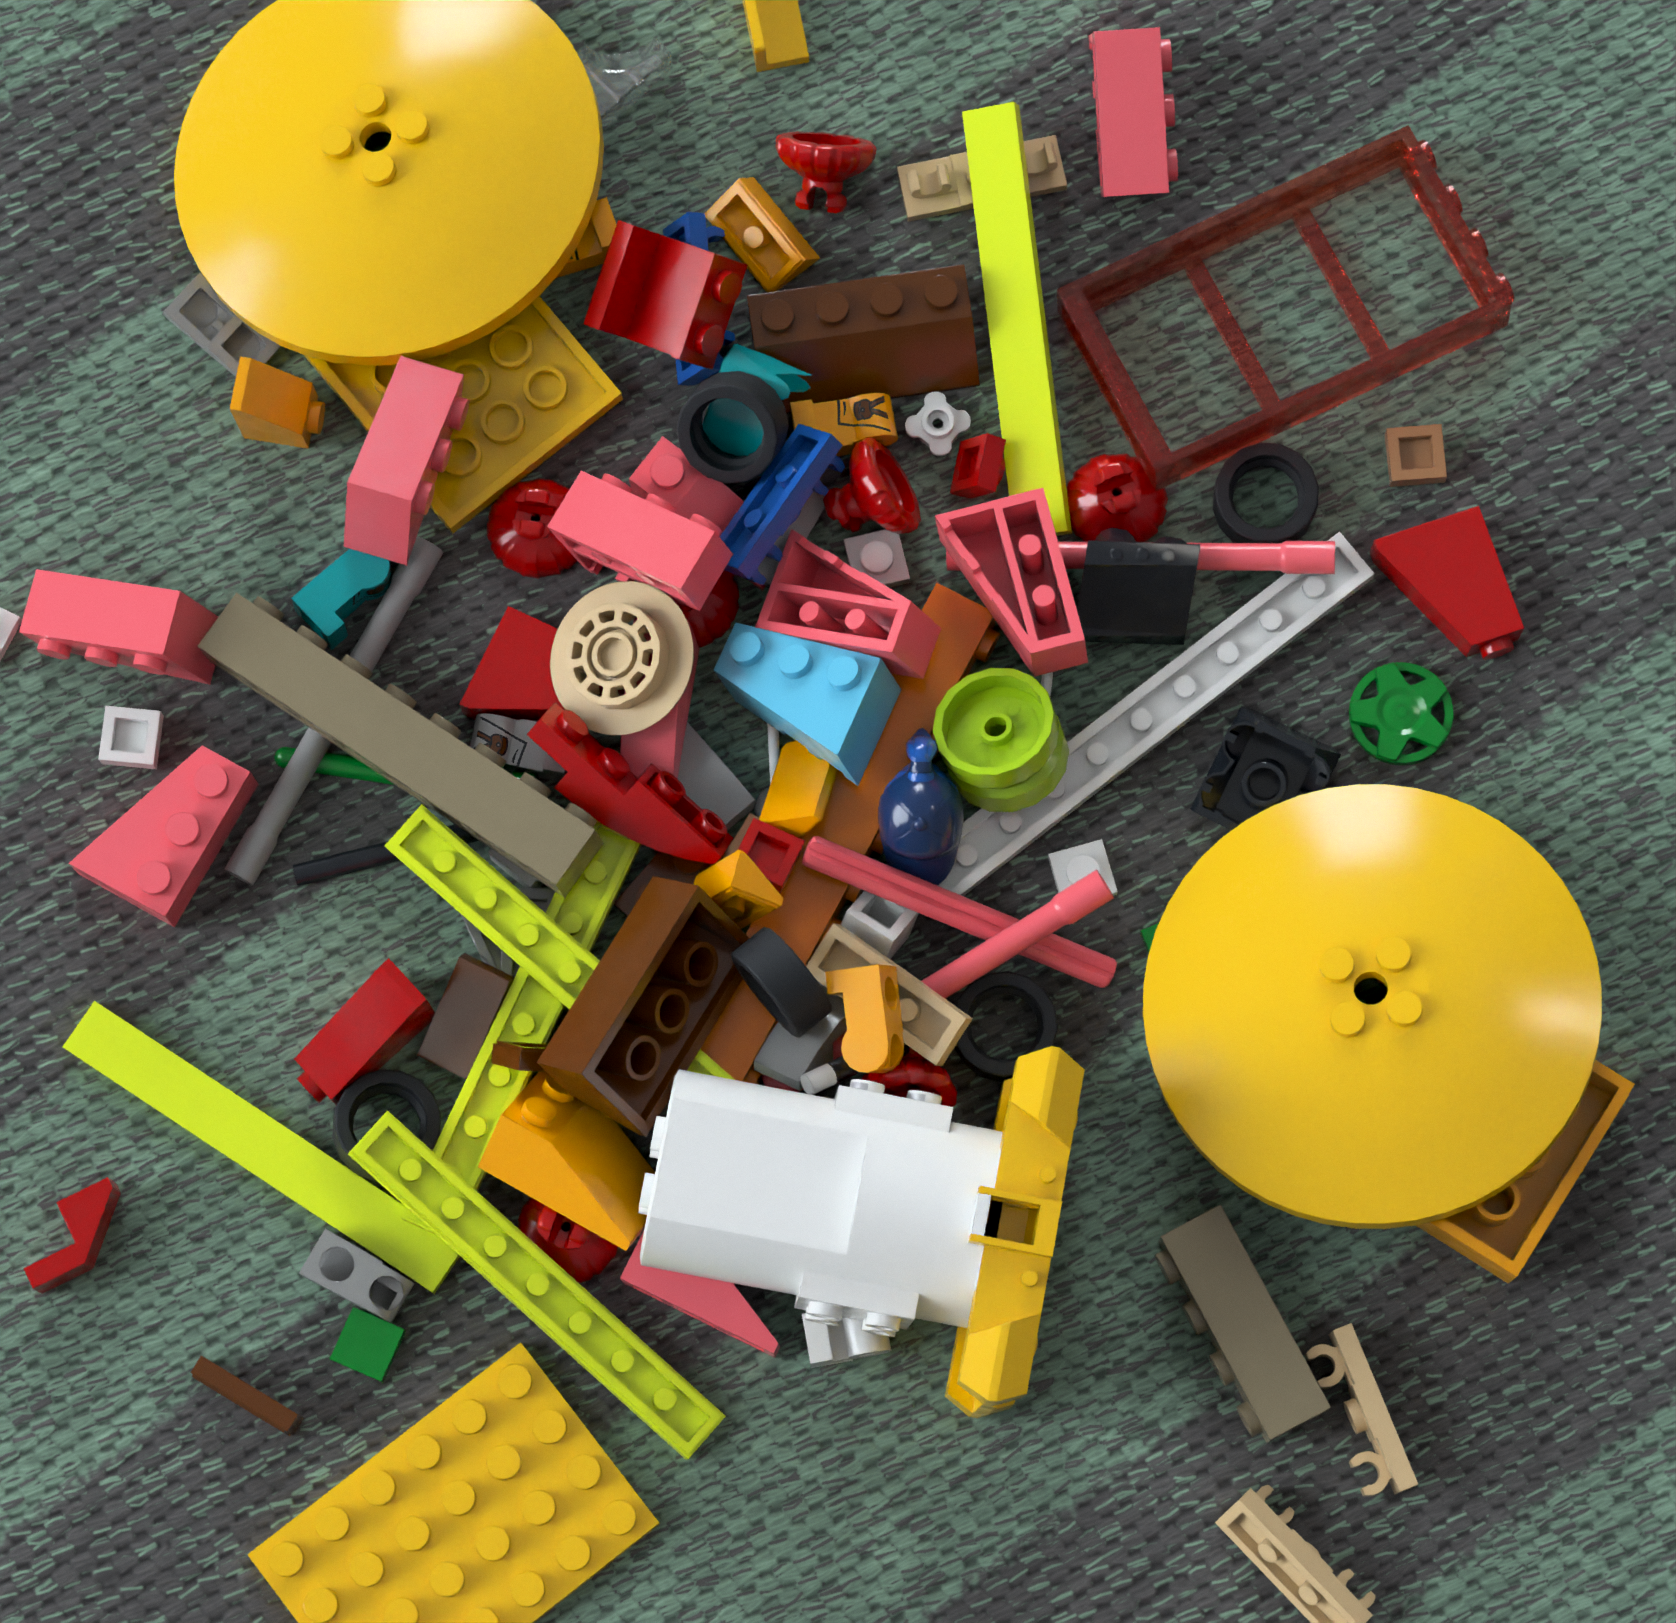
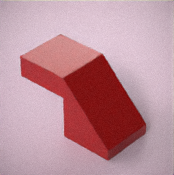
[23,1177,121,1294]

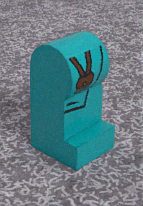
[291,549,392,650]

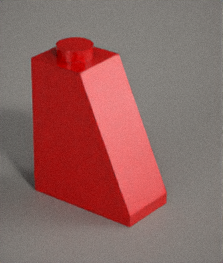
[1369,506,1524,660]
[459,606,624,720]
[294,958,435,1106]

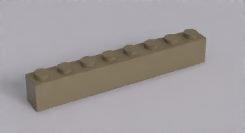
[197,593,604,898]

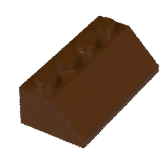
[747,264,980,414]
[536,876,750,1137]

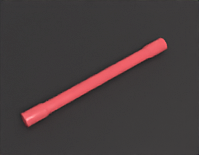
[946,541,1335,574]
[761,869,1114,1092]

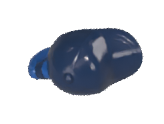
[878,728,964,885]

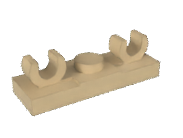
[897,135,1067,222]
[806,923,973,1066]
[1305,1323,1418,1496]
[1215,1485,1376,1623]

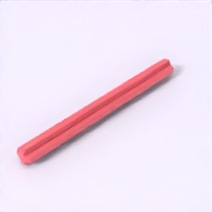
[802,836,1117,988]

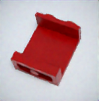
[583,220,748,369]

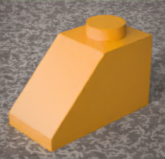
[230,356,325,448]

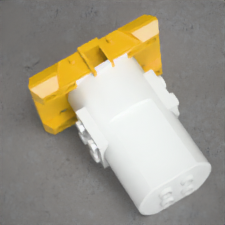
[638,1046,1085,1418]

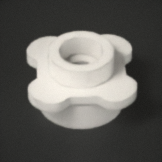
[905,392,971,456]

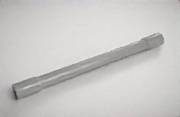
[224,536,443,886]

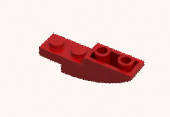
[526,703,734,864]

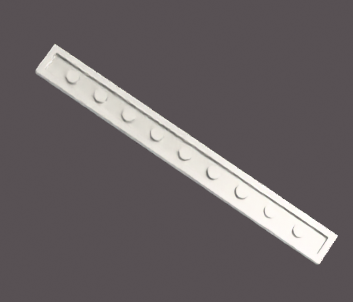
[937,531,1375,896]

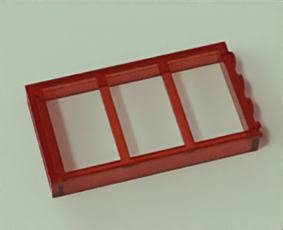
[1057,125,1514,491]

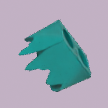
[703,344,812,477]

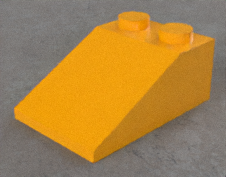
[478,1072,655,1251]

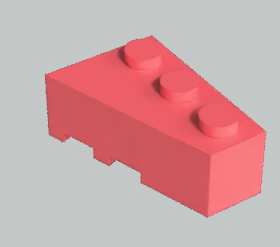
[344,356,470,566]
[755,529,941,679]

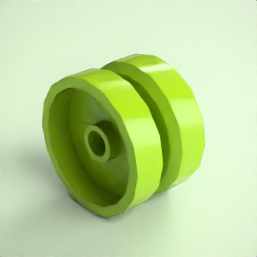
[933,668,1069,812]

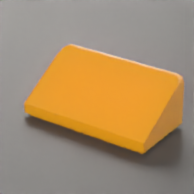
[705,177,820,292]
[759,740,838,839]
[694,850,783,929]

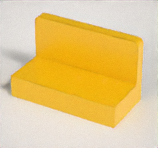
[742,0,810,72]

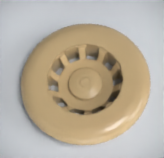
[550,581,694,735]

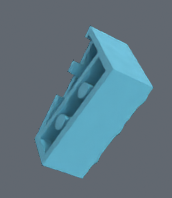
[714,622,901,786]

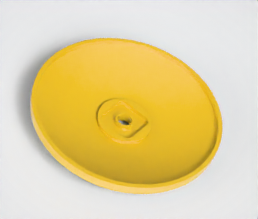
[174,0,604,366]
[1143,784,1602,1229]

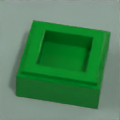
[330,1307,406,1383]

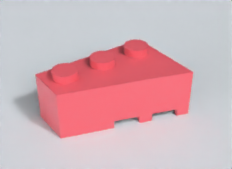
[1089,27,1178,197]
[547,471,733,611]
[935,488,1088,677]
[19,569,218,685]
[69,745,258,927]

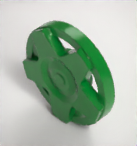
[1349,662,1453,765]

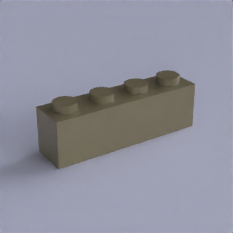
[1154,1205,1331,1443]

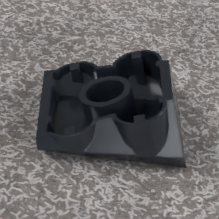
[1077,528,1201,645]
[1190,706,1341,830]

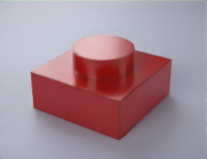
[950,433,1006,499]
[738,818,805,894]

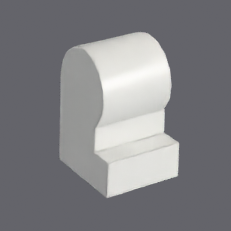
[802,1313,891,1368]

